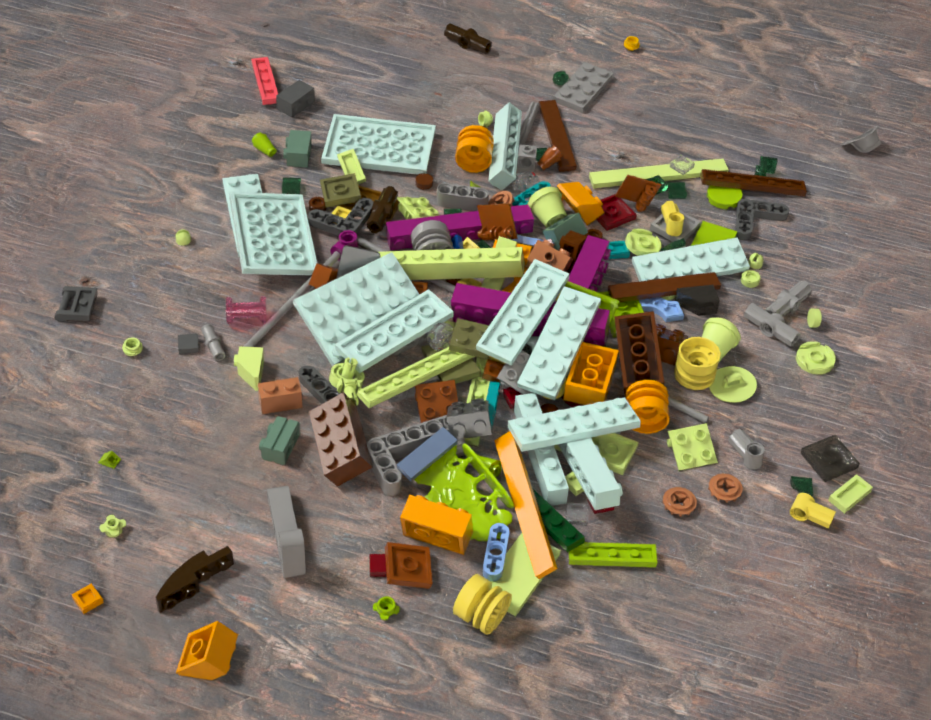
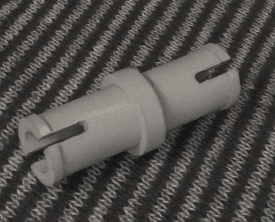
[201,324,226,361]

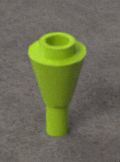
[475,453,502,477]

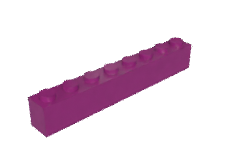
[386,205,534,251]

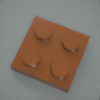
[385,542,432,589]

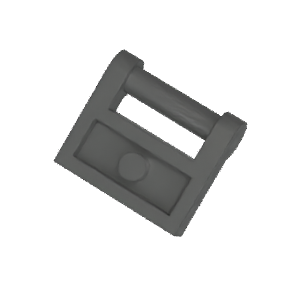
[54,286,98,322]

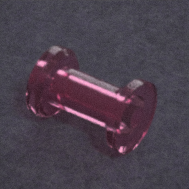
[226,296,267,324]

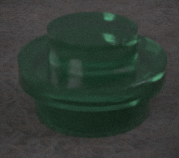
[552,71,569,85]

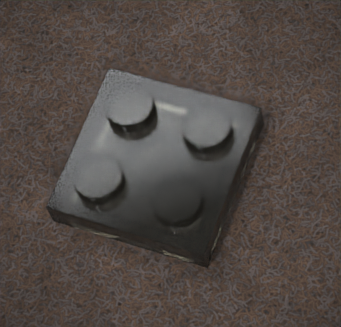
[801,434,860,482]

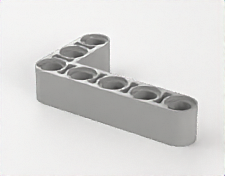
[367,415,449,497]
[267,486,306,578]

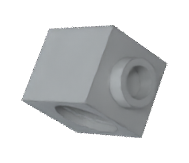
[517,145,537,174]

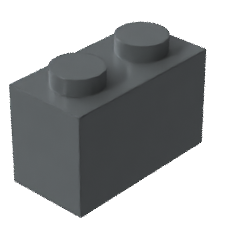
[276,80,315,117]

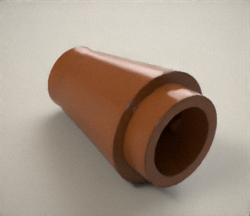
[537,145,563,170]

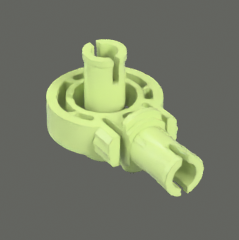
[329,357,365,406]

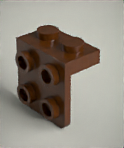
[656,324,688,366]

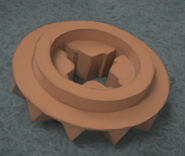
[488,191,514,206]
[708,474,742,503]
[662,487,697,517]

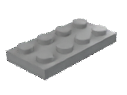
[553,62,613,113]

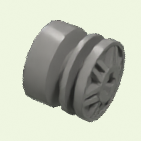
[411,220,454,251]

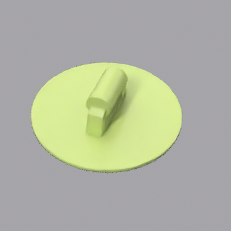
[709,366,757,403]

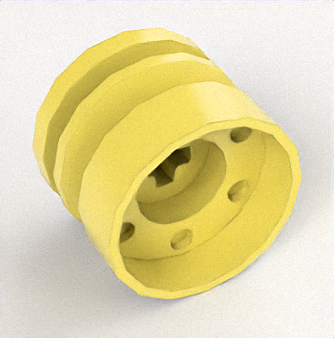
[674,337,721,390]
[453,574,512,635]

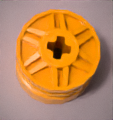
[455,125,494,173]
[626,380,670,434]

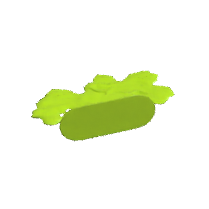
[414,443,514,542]

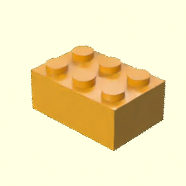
[563,342,619,405]
[400,495,473,555]

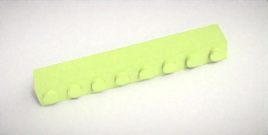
[379,247,525,280]

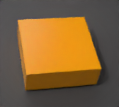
[71,583,104,614]

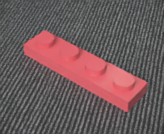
[251,57,278,105]

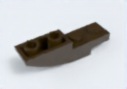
[155,546,234,613]

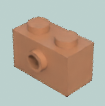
[527,239,573,273]
[258,377,302,414]

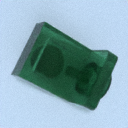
[754,156,778,176]

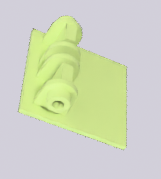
[397,196,440,219]
[667,423,718,471]

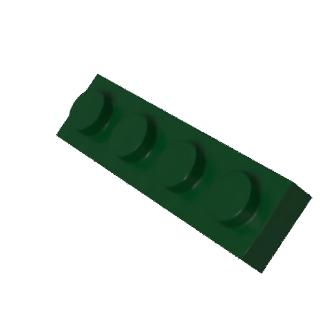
[532,488,585,553]

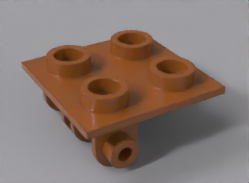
[615,174,661,212]
[477,203,518,240]
[415,380,458,423]

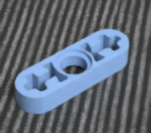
[483,523,509,581]

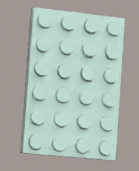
[321,114,436,175]
[229,192,317,275]
[293,252,420,367]

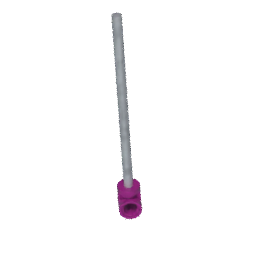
[237,230,358,354]

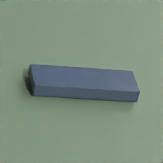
[397,427,458,482]

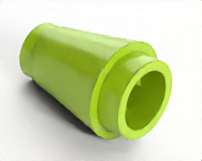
[252,132,277,157]

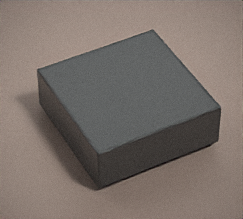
[178,334,199,354]

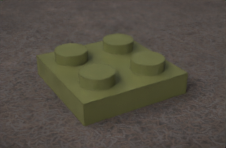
[320,173,361,208]
[449,318,489,359]

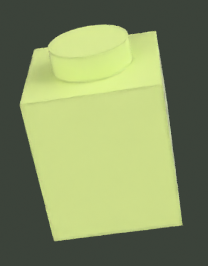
[234,346,264,391]

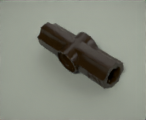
[444,23,492,54]
[367,186,398,234]

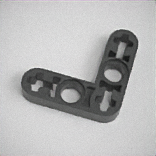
[308,198,373,236]
[735,199,790,240]

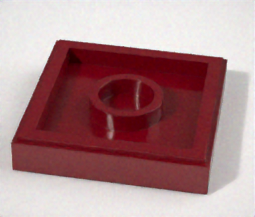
[596,194,637,231]

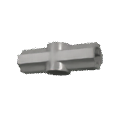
[765,280,813,317]
[744,303,801,347]

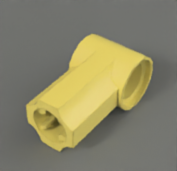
[661,201,684,236]
[790,493,836,529]

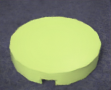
[625,229,662,256]
[796,342,836,374]

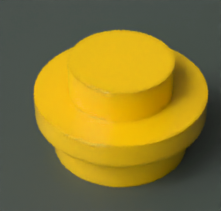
[624,36,640,51]

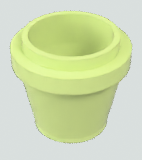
[527,187,567,228]
[702,317,741,362]

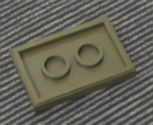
[421,339,481,384]

